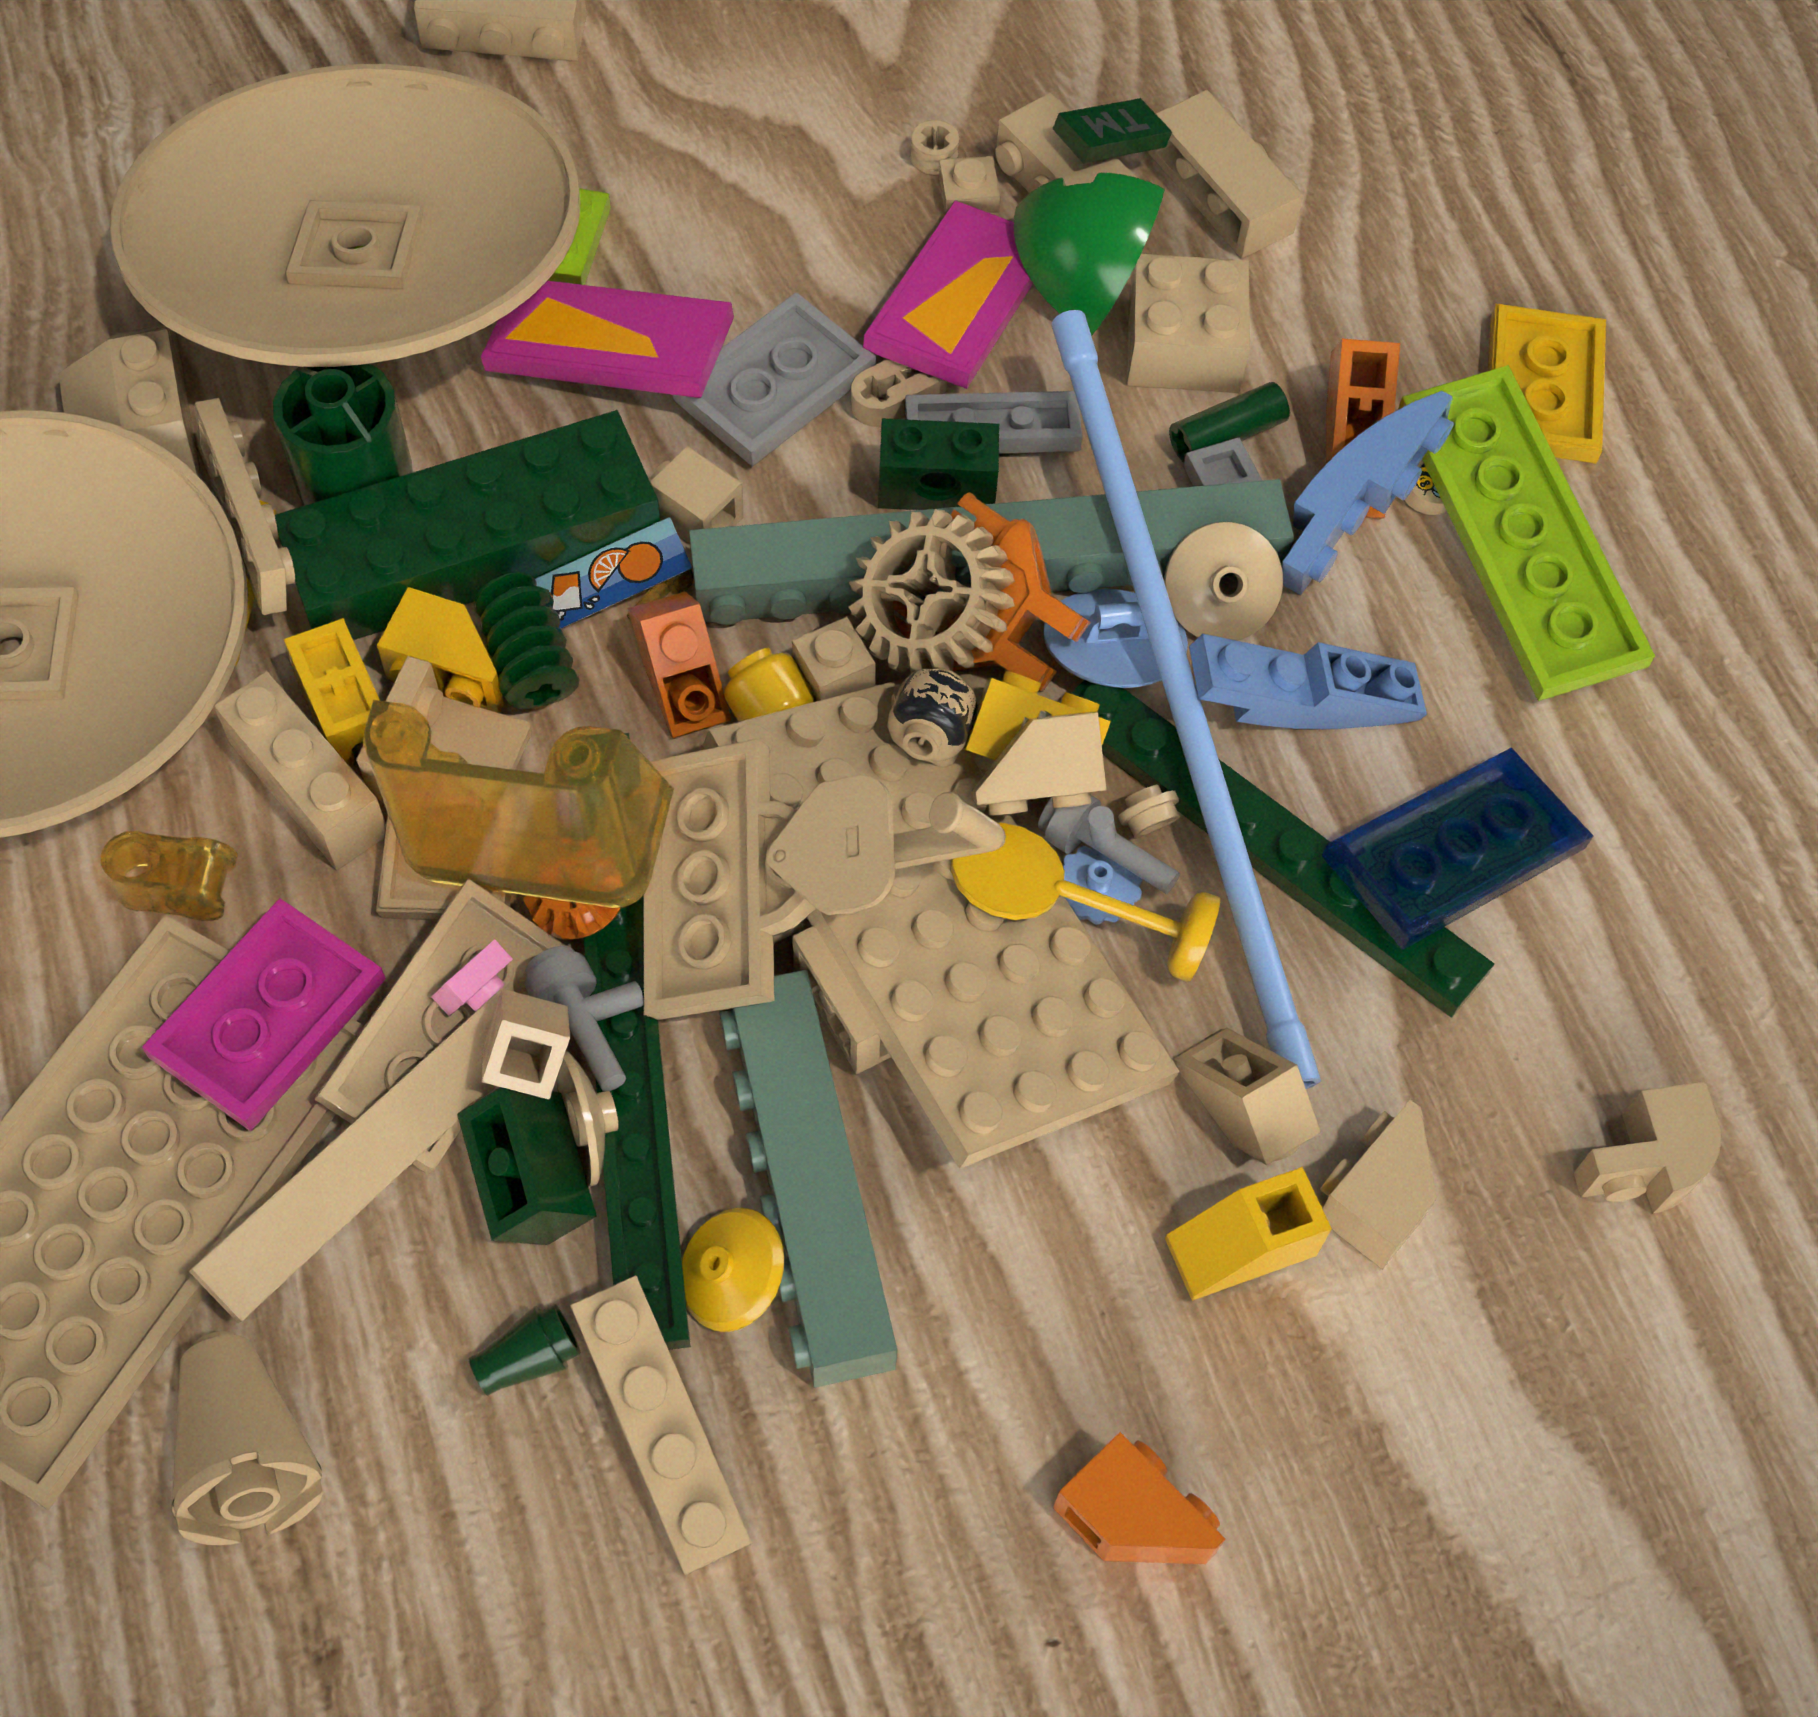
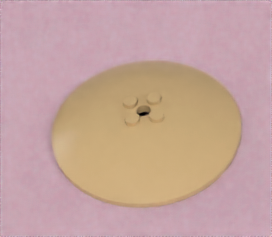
[110,64,581,367]
[0,410,248,838]

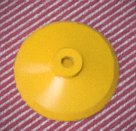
[682,1208,784,1332]

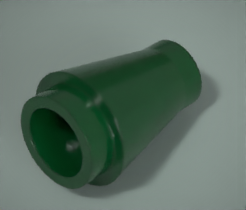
[469,1304,581,1396]

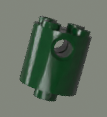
[273,364,413,505]

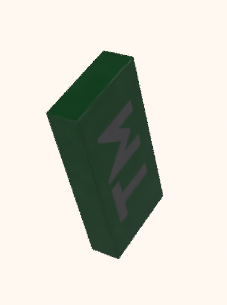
[1053,98,1172,164]

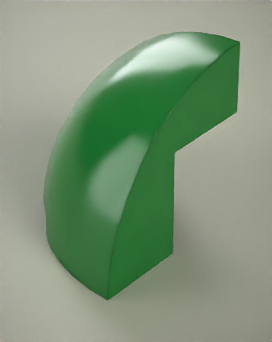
[1014,172,1165,335]

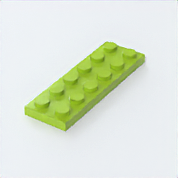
[1398,365,1655,701]

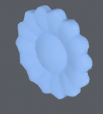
[1063,846,1142,925]

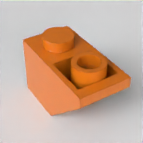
[628,591,731,738]
[1053,1432,1225,1564]

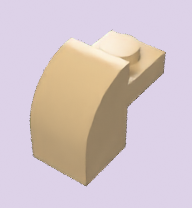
[1574,1081,1721,1214]

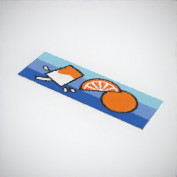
[535,517,692,629]

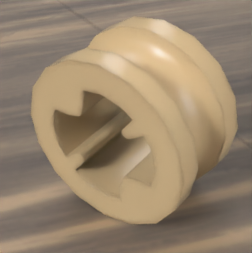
[910,119,960,175]

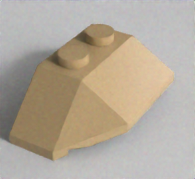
[58,325,202,480]

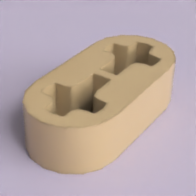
[851,359,949,427]

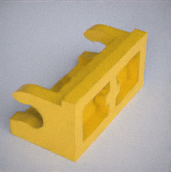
[284,618,383,767]

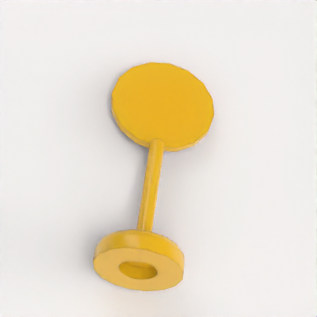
[951,822,1220,982]

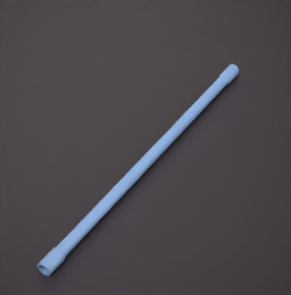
[1051,310,1321,1089]

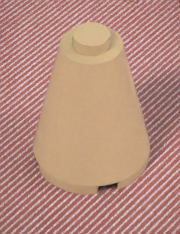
[171,1331,323,1545]

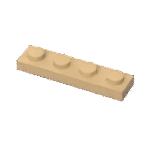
[195,398,295,615]
[570,1276,752,1576]

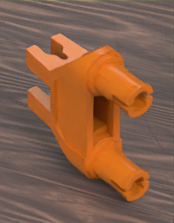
[893,492,1091,691]

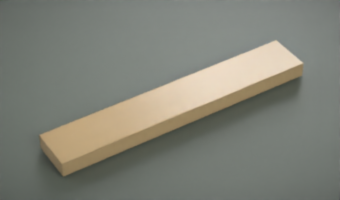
[189,988,504,1323]

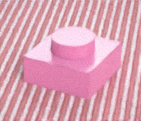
[431,939,513,1017]

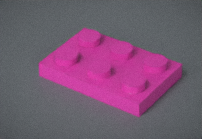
[142,898,386,1131]

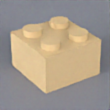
[1127,254,1250,393]

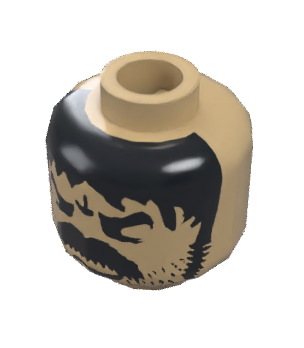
[887,668,978,762]

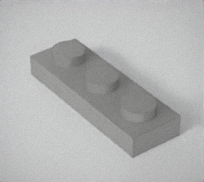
[905,391,1082,453]

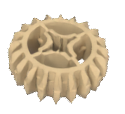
[848,509,1015,673]

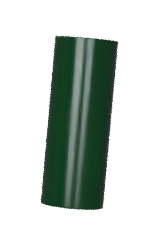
[1169,382,1290,463]

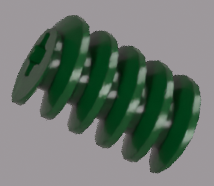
[474,571,580,709]

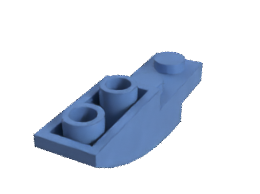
[1282,391,1454,595]
[1189,634,1427,729]

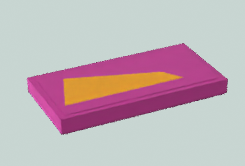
[863,201,1033,389]
[480,281,734,398]

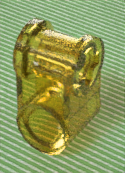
[100,831,238,921]

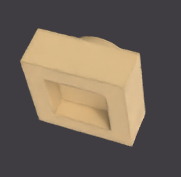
[939,156,1000,215]

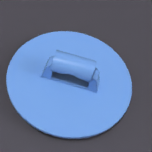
[1043,589,1188,688]

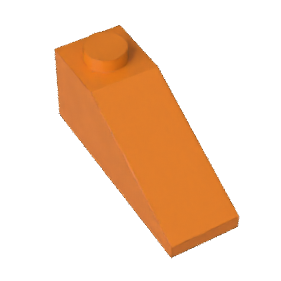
[1326,338,1400,519]

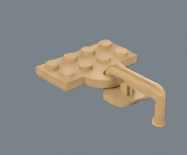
[643,739,1006,1020]

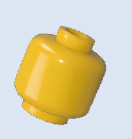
[724,648,815,722]

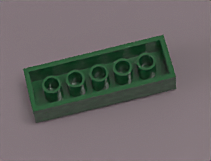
[274,410,660,640]

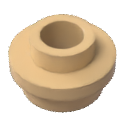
[1118,785,1180,838]

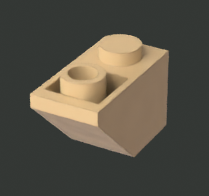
[972,712,1106,815]
[1320,1099,1437,1270]

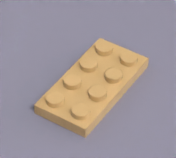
[314,878,565,1174]

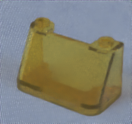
[363,700,674,908]

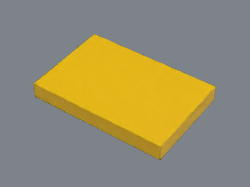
[1488,303,1606,464]

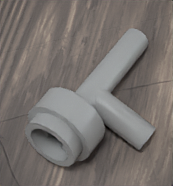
[1038,795,1180,894]
[525,946,644,1091]

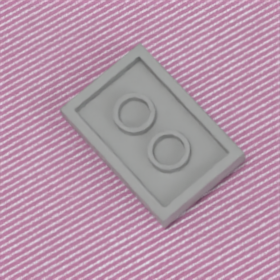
[673,292,876,467]

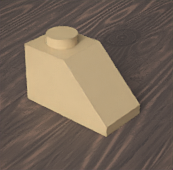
[1174,1028,1321,1165]

